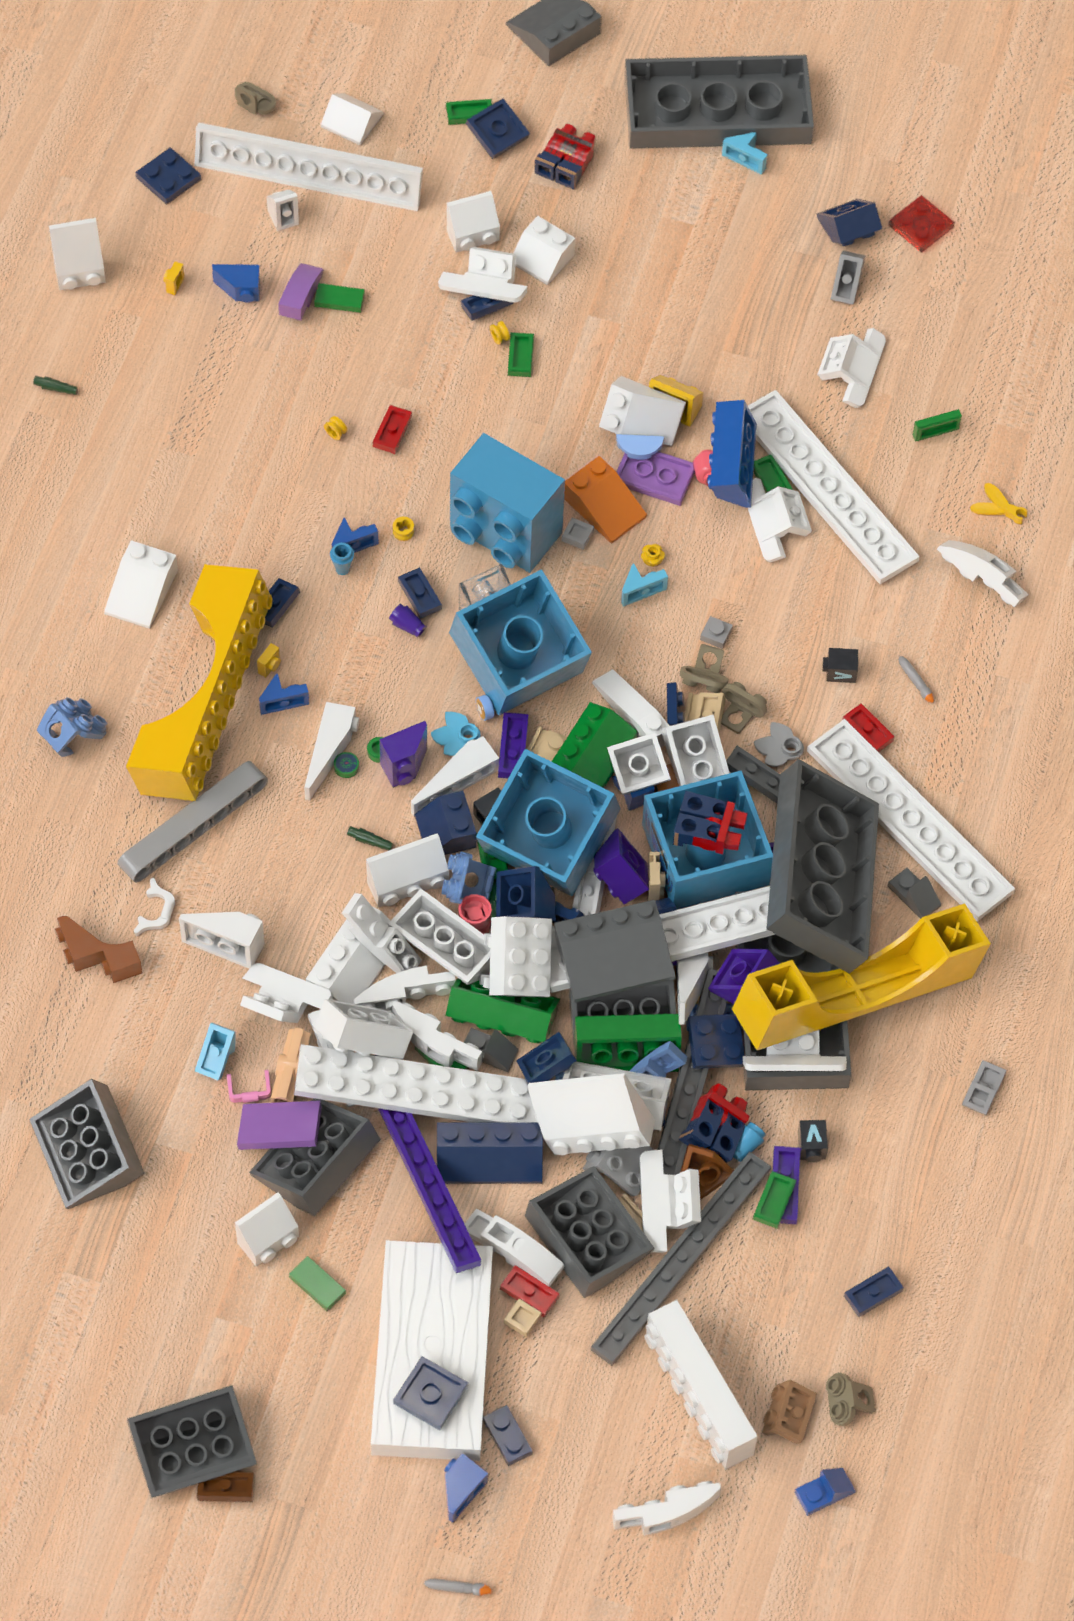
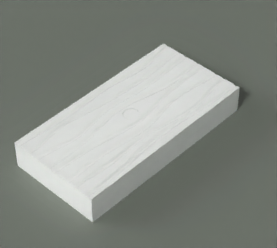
[371,1240,493,1461]

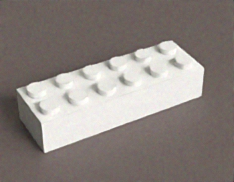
[645,1300,757,1470]

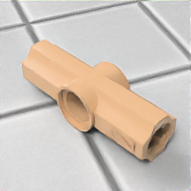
[271,1027,311,1103]

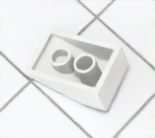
[49,218,106,290]
[599,376,686,446]
[104,540,178,629]
[661,715,729,786]
[179,912,264,969]

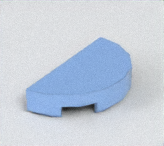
[616,434,664,460]

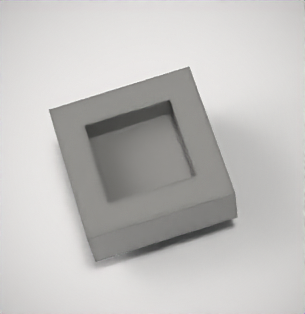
[562,518,594,550]
[700,616,733,649]

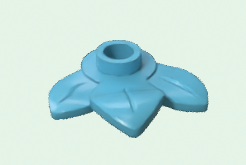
[431,712,481,756]

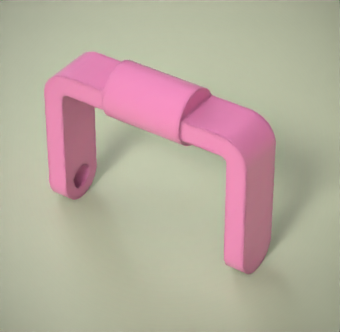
[227,1070,271,1103]

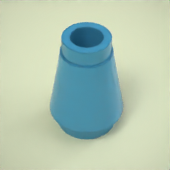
[330,543,354,575]
[733,1122,766,1162]

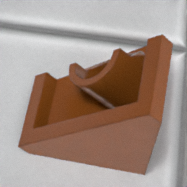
[681,1144,734,1201]

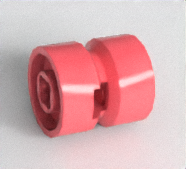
[458,894,492,934]

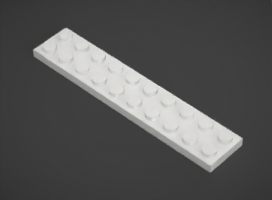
[194,122,423,211]
[748,390,920,584]
[807,719,1015,922]
[550,886,775,993]
[294,1044,538,1122]

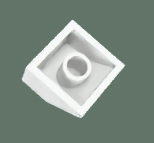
[447,191,500,252]
[513,216,576,285]
[607,732,671,795]
[235,1192,299,1267]

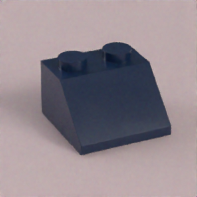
[816,199,882,246]
[415,790,477,855]
[496,866,555,921]

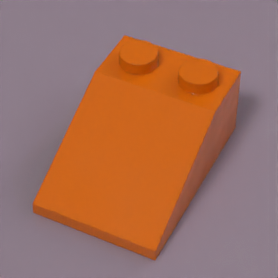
[564,456,647,544]

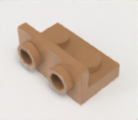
[762,1380,817,1444]

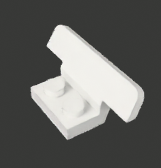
[438,247,527,302]
[817,328,886,408]
[748,478,812,562]
[240,963,333,1023]
[743,1030,847,1071]
[640,1150,701,1253]

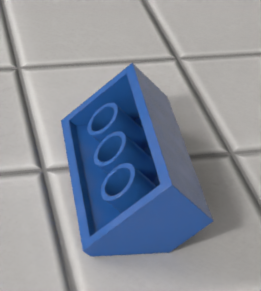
[708,400,757,508]

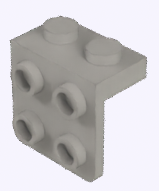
[583,1146,654,1196]

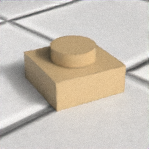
[504,1299,541,1337]

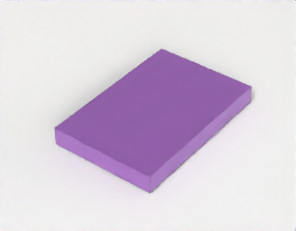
[616,451,695,506]
[237,1101,322,1150]

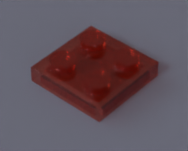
[888,195,955,253]

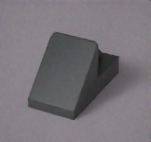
[888,868,941,919]
[464,1028,519,1072]

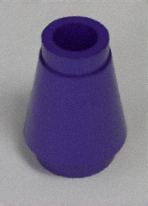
[389,604,426,638]

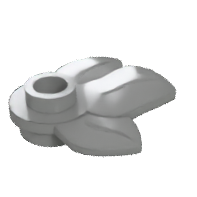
[754,722,804,767]

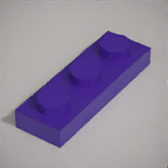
[498,712,528,779]
[772,1146,800,1225]

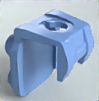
[37,697,107,757]
[442,852,497,904]

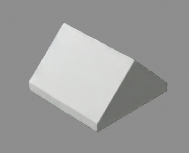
[321,93,384,145]

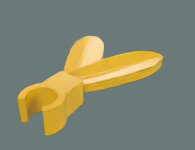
[970,483,1027,524]

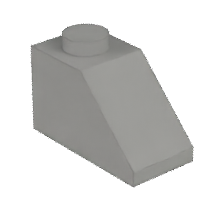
[831,250,866,304]

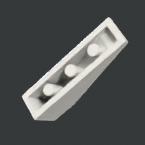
[592,669,669,748]
[304,702,359,800]
[411,736,499,816]
[676,952,713,1024]

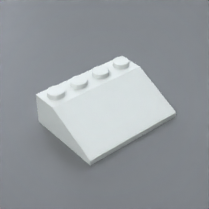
[528,1073,655,1155]

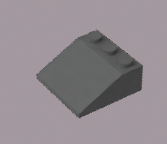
[506,0,602,67]

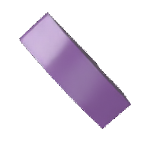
[278,263,323,320]

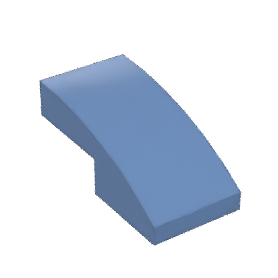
[630,1041,687,1078]

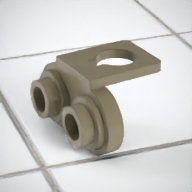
[235,82,276,115]
[679,644,729,693]
[721,682,767,734]
[826,1373,876,1426]

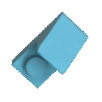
[722,133,768,175]
[621,564,668,607]
[195,1022,236,1080]

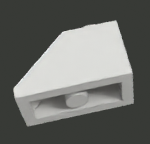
[267,189,299,231]

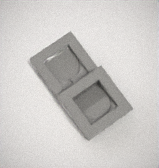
[962,1060,1007,1115]

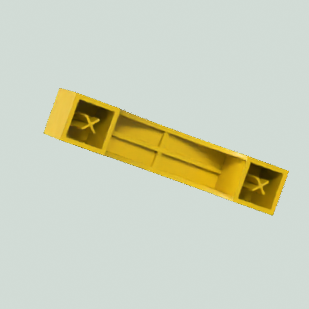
[126,564,272,801]
[732,903,991,1050]

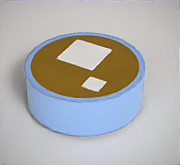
[476,695,494,721]

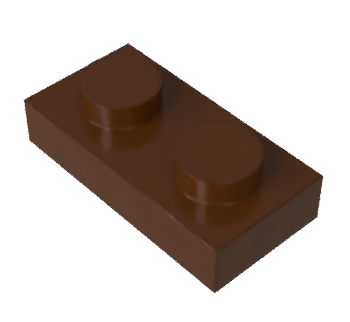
[197,1472,255,1502]

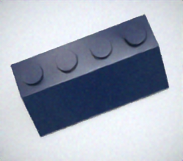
[437,1122,543,1184]

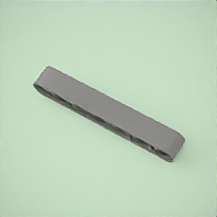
[117,761,268,883]

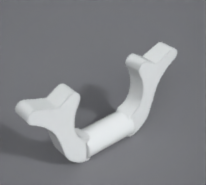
[134,878,175,936]

